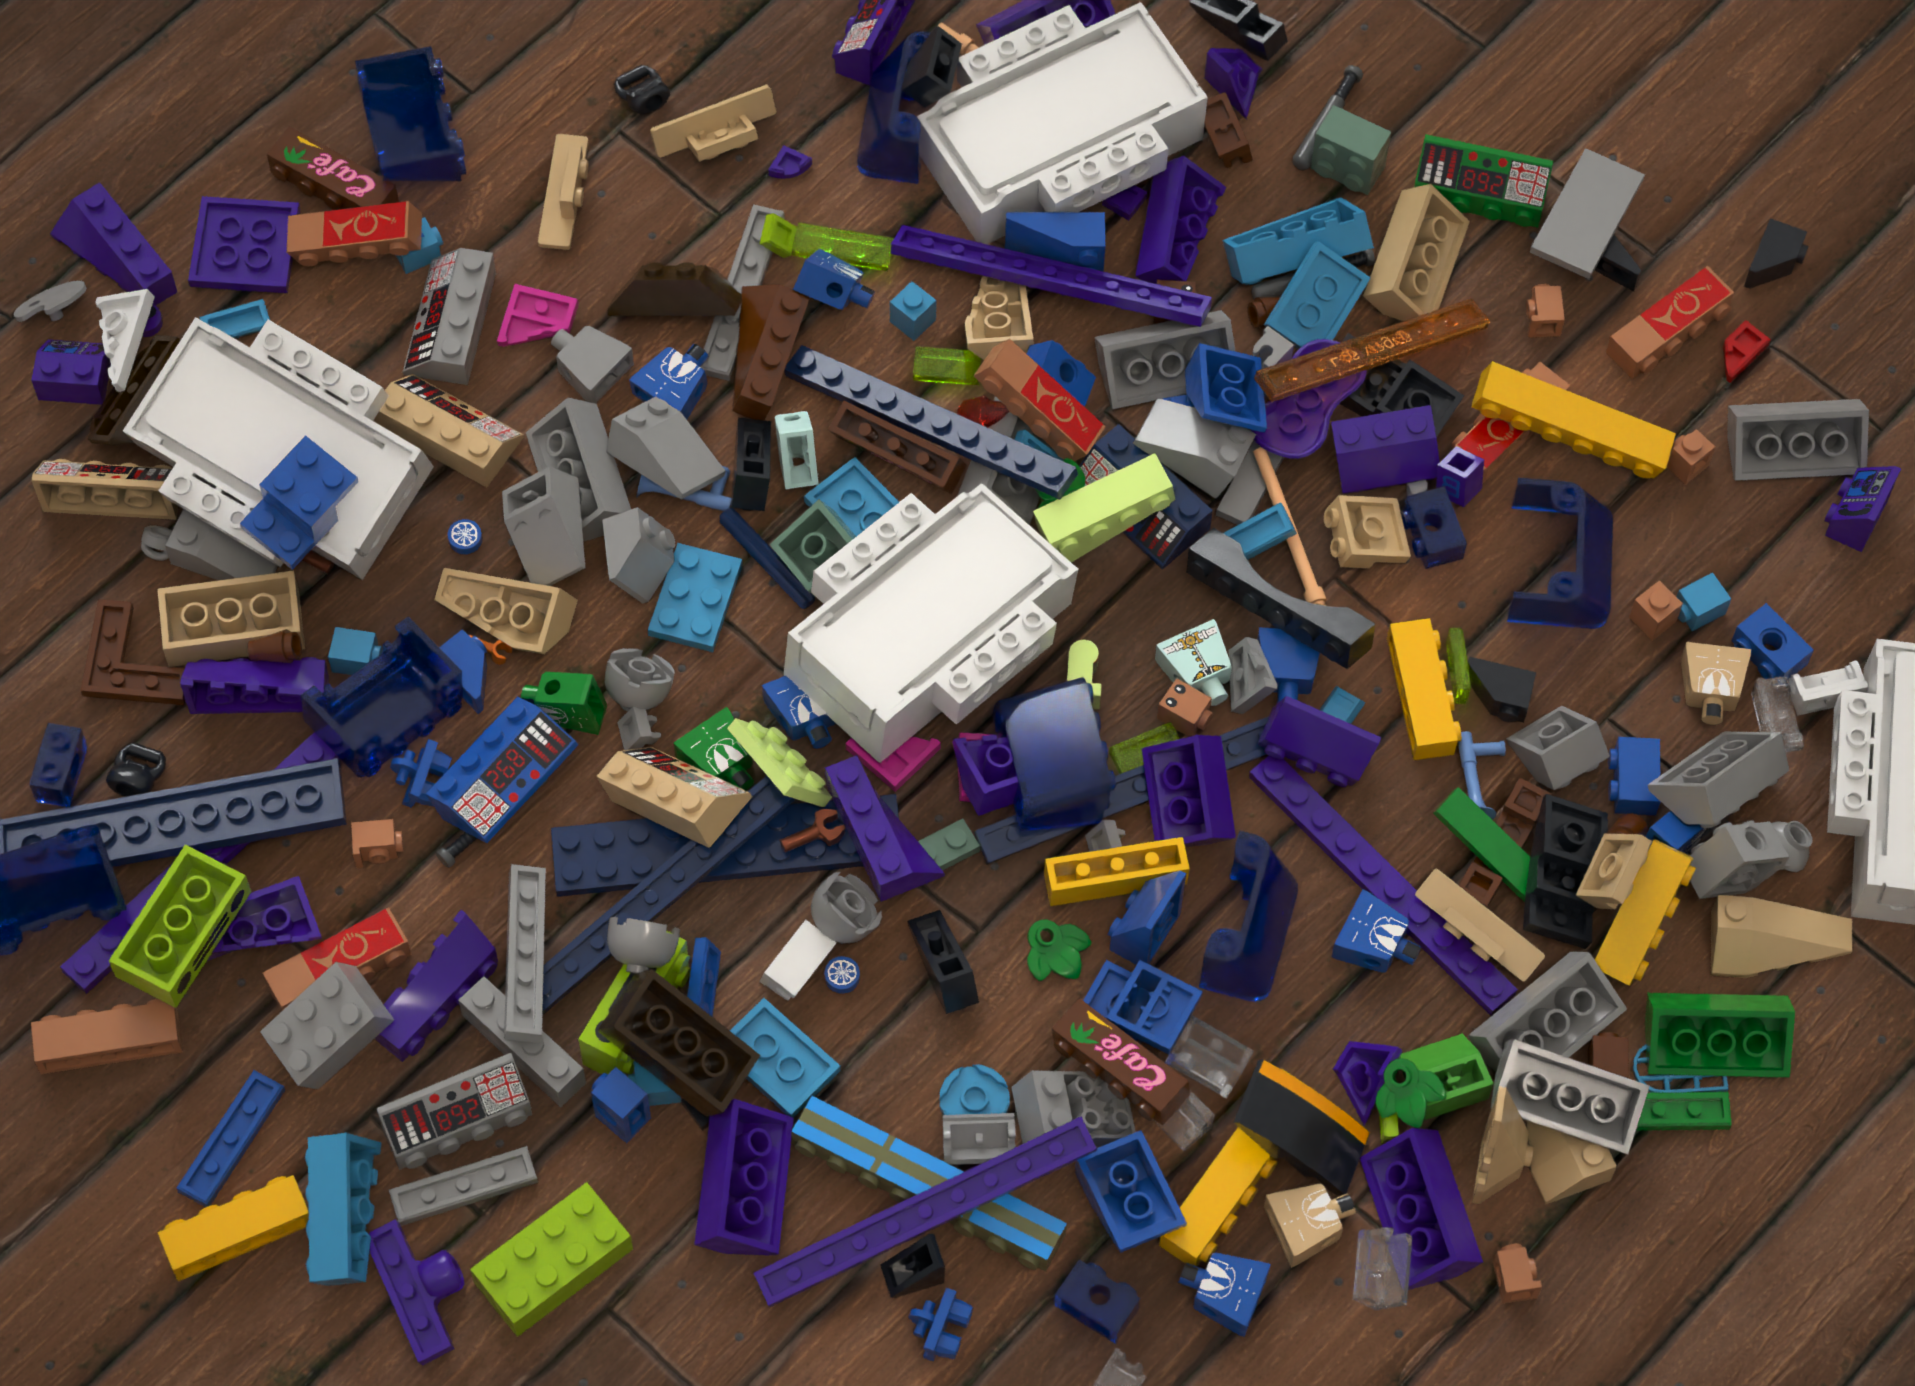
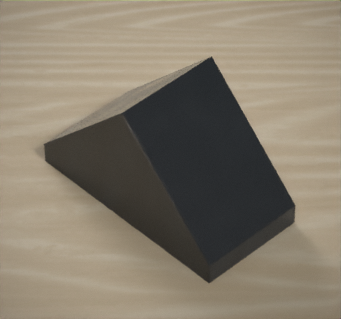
[880,1234,945,1298]

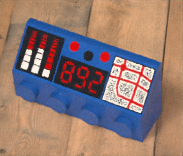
[426,696,578,843]

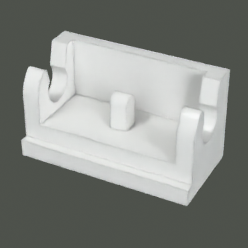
[1786,661,1868,716]
[759,920,836,1001]

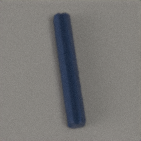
[719,508,815,609]

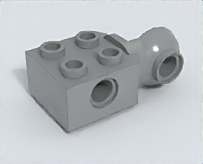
[1690,820,1812,899]

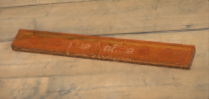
[1254,298,1490,402]

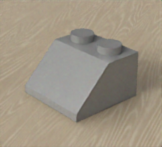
[602,507,675,603]
[1506,706,1610,790]

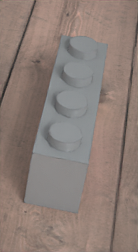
[458,977,586,1107]

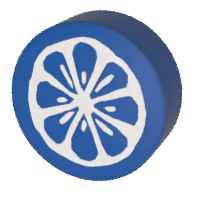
[448,519,482,554]
[824,956,860,994]

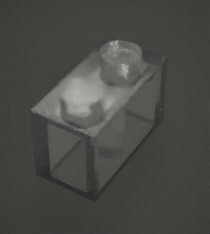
[1165,1015,1254,1098]

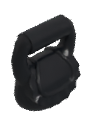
[614,65,670,115]
[106,742,166,797]

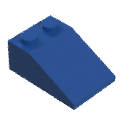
[1005,212,1105,272]
[1185,343,1267,433]
[1108,870,1186,965]
[1075,1130,1187,1253]

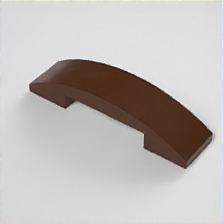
[1459,778,1551,908]

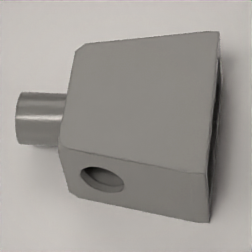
[551,326,634,404]

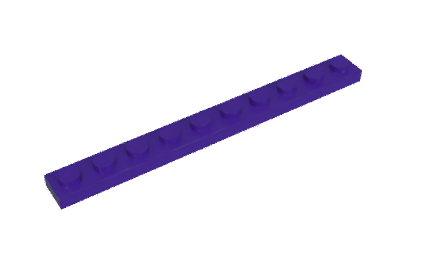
[891,225,1212,327]
[60,733,339,994]
[1249,756,1518,1016]
[754,1116,1098,1307]

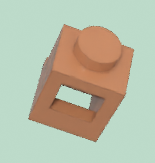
[1526,284,1565,337]
[1666,429,1715,485]
[351,819,404,868]
[1493,1244,1542,1304]

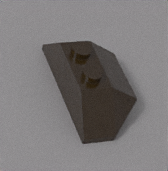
[607,262,742,316]
[88,335,181,445]

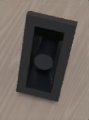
[901,26,962,108]
[1744,218,1809,289]
[1464,656,1536,723]

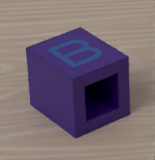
[1436,446,1484,507]

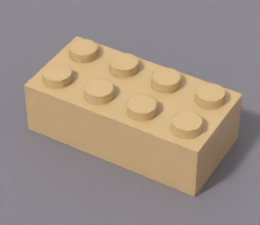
[158,571,305,667]

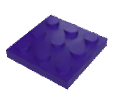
[188,196,300,293]

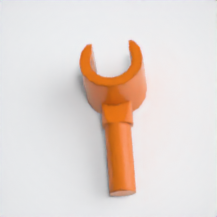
[469,634,512,665]

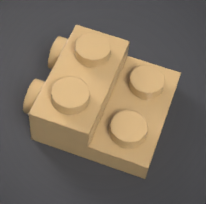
[1324,495,1411,568]
[1576,833,1652,909]

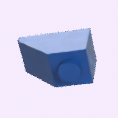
[431,629,487,714]

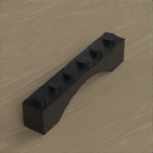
[1186,528,1375,669]

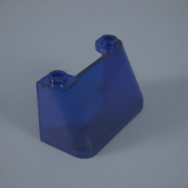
[857,31,931,184]
[1199,830,1298,1002]

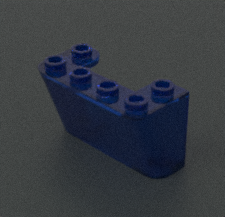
[355,46,466,182]
[992,677,1116,831]
[0,825,127,955]

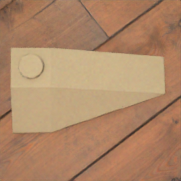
[965,276,1034,360]
[434,568,578,654]
[1711,895,1852,978]

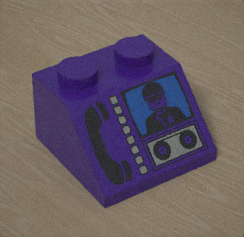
[31,339,111,405]
[1824,466,1901,552]

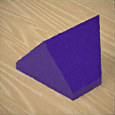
[1204,48,1263,120]
[1333,1041,1402,1126]

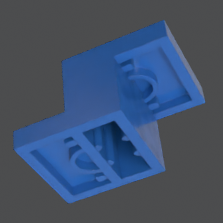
[240,435,358,570]
[1083,960,1203,1055]

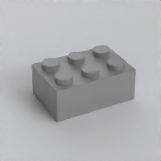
[260,962,394,1089]

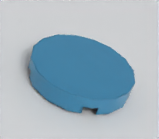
[940,1065,1010,1115]

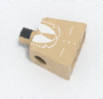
[1681,642,1751,725]
[1264,1184,1356,1268]

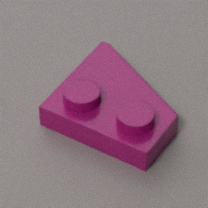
[497,284,579,347]
[845,736,941,792]

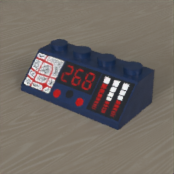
[1079,424,1213,570]

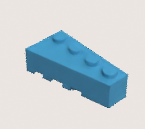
[1223,197,1374,285]
[305,1133,381,1286]

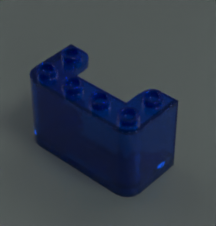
[301,616,463,778]

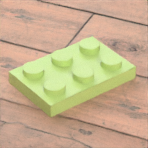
[727,718,832,807]

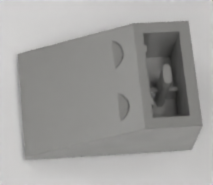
[502,466,585,586]
[1011,1070,1136,1147]

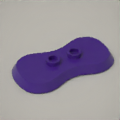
[1251,339,1367,459]

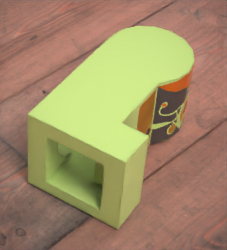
[1065,640,1101,709]

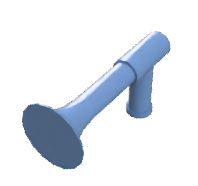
[636,466,731,511]
[1458,731,1506,820]

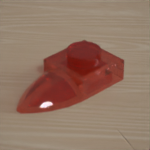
[957,395,1009,428]

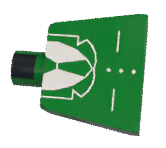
[521,672,607,735]
[674,707,754,791]

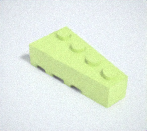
[1033,453,1176,563]

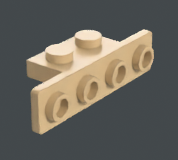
[650,85,776,162]
[538,134,588,250]
[1415,869,1545,981]

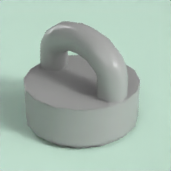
[141,525,172,561]

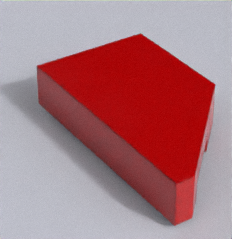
[1723,320,1771,383]

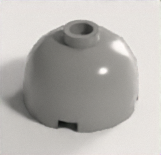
[605,648,675,711]
[810,872,882,944]
[607,917,680,973]

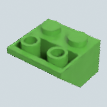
[1400,1034,1493,1120]

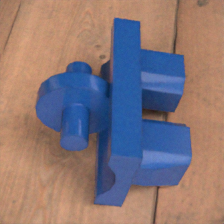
[390,739,452,808]
[909,1288,973,1362]

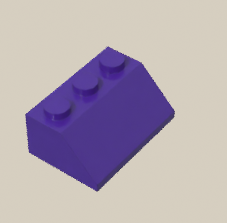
[1331,405,1440,494]
[1257,696,1381,787]
[1142,735,1236,847]

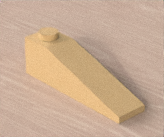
[1472,1086,1533,1204]
[1527,1121,1617,1205]

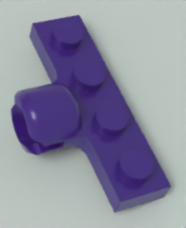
[368,1220,464,1366]

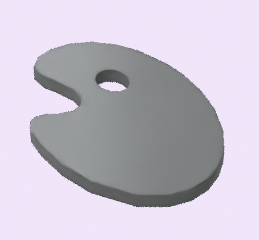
[13,281,87,322]

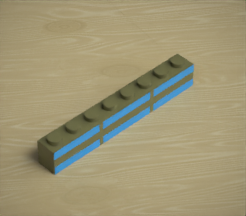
[791,1096,1067,1271]

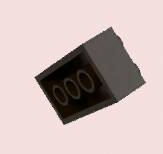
[597,969,761,1117]

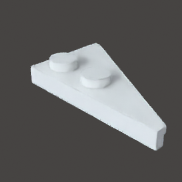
[96,289,155,392]

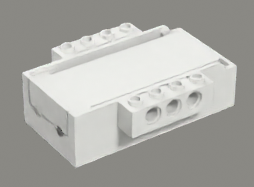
[917,2,1208,244]
[123,317,434,580]
[783,483,1078,763]
[1827,639,1915,925]

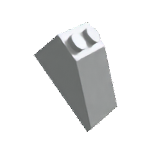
[606,397,725,500]
[1133,398,1256,499]
[165,509,278,580]

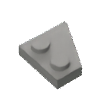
[1228,637,1277,714]

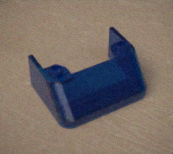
[1507,478,1613,629]

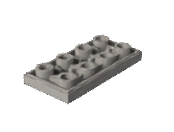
[1530,148,1645,279]

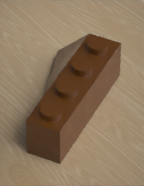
[732,284,810,420]

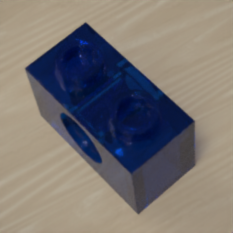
[1401,486,1467,569]
[29,723,88,807]
[1054,1260,1140,1344]

